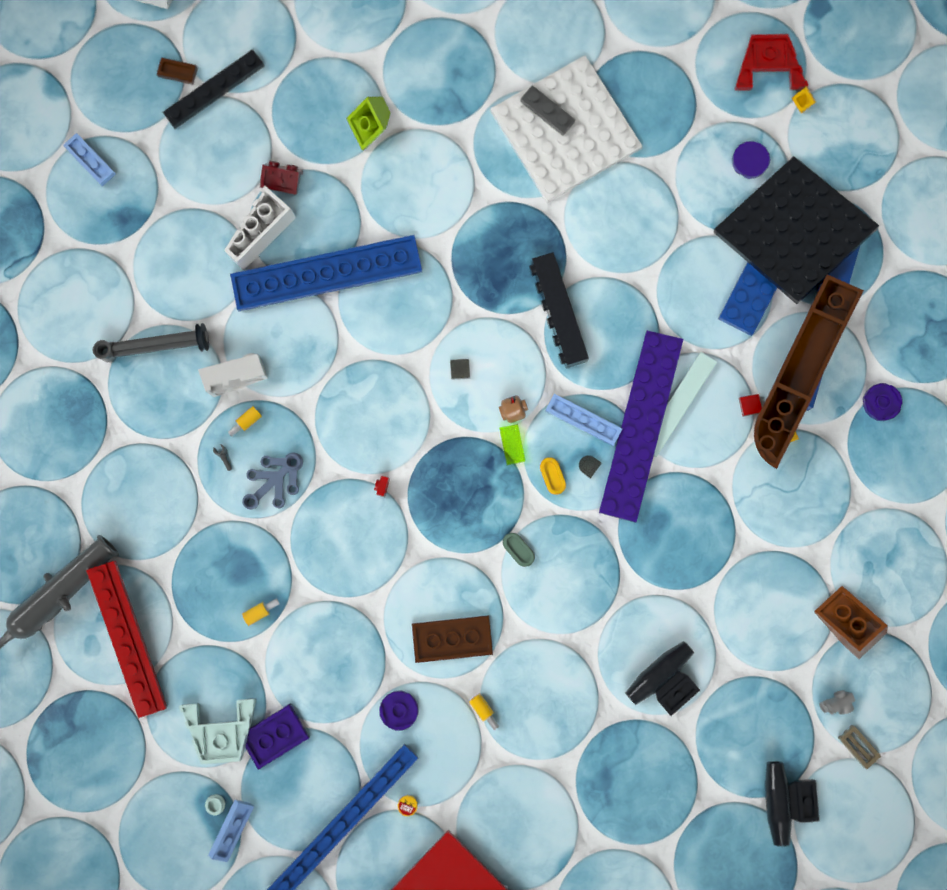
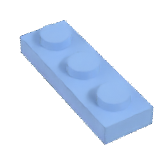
[63,133,116,186]
[208,800,254,862]

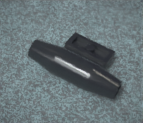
[625,641,700,716]
[765,761,820,846]

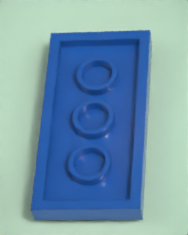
[718,262,777,336]

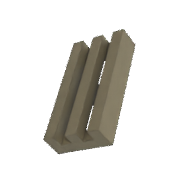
[838,725,881,769]

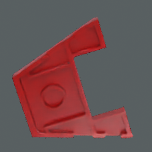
[735,34,808,91]

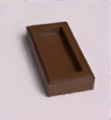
[156,57,198,85]

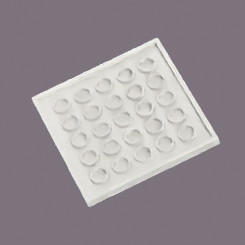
[490,55,643,203]

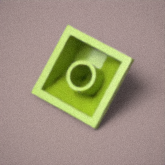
[346,97,391,150]

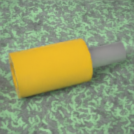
[228,406,262,437]
[242,598,280,626]
[469,693,499,730]

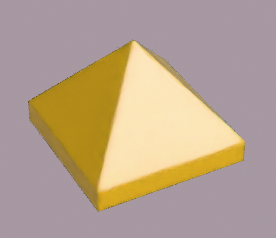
[792,87,816,113]

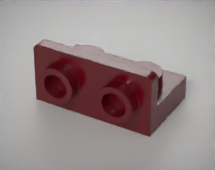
[260,161,303,195]

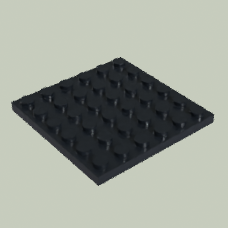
[713,156,879,304]

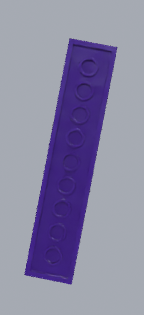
[599,330,684,523]

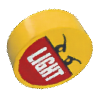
[398,795,418,816]

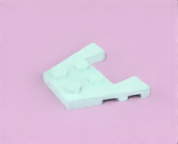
[179,698,256,764]

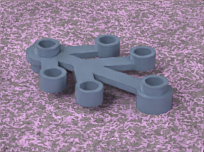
[242,452,303,510]

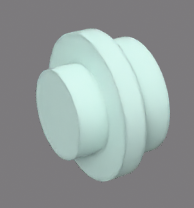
[205,794,225,815]

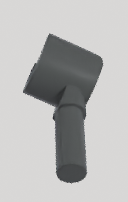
[213,444,232,471]

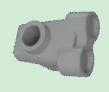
[819,690,855,715]

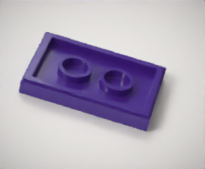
[245,704,310,770]

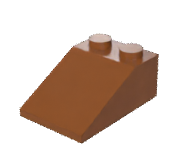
[814,586,888,659]

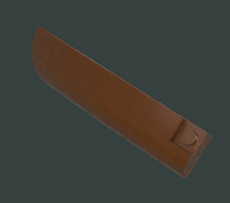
[754,275,864,469]

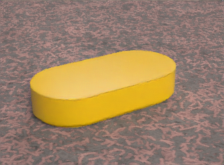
[540,457,566,495]

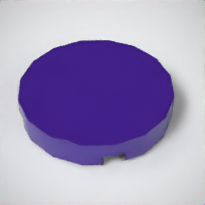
[732,141,770,179]
[863,383,903,421]
[379,691,418,731]

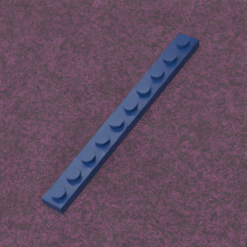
[267,744,419,890]

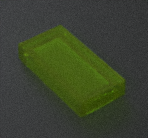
[499,424,526,465]

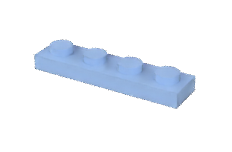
[545,394,622,446]

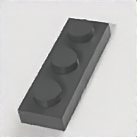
[520,85,575,136]

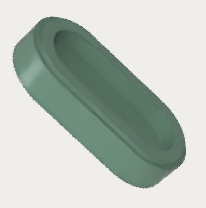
[503,533,535,567]

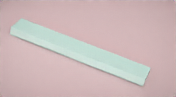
[654,352,717,457]

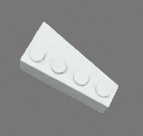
[224,186,296,270]

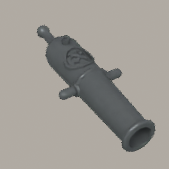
[0,535,119,649]

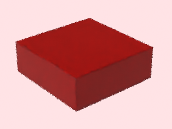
[739,394,762,417]

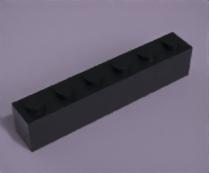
[529,252,589,369]

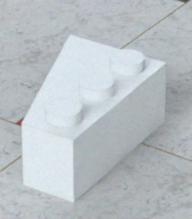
[198,353,268,397]

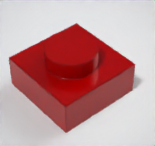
[374,476,390,498]

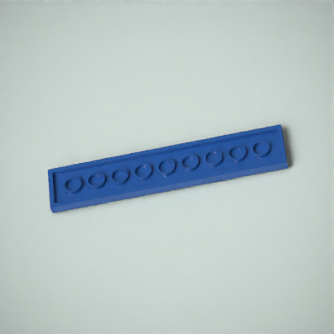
[230,235,422,312]

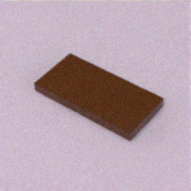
[412,615,493,663]

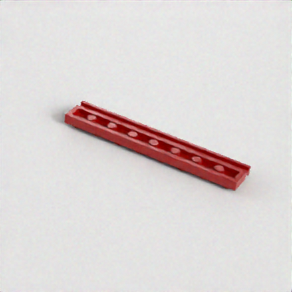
[86,560,167,718]

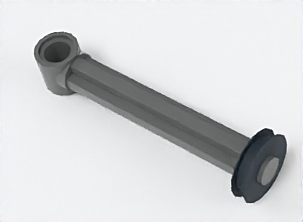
[92,323,209,362]

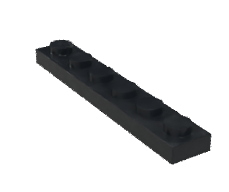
[162,49,264,129]

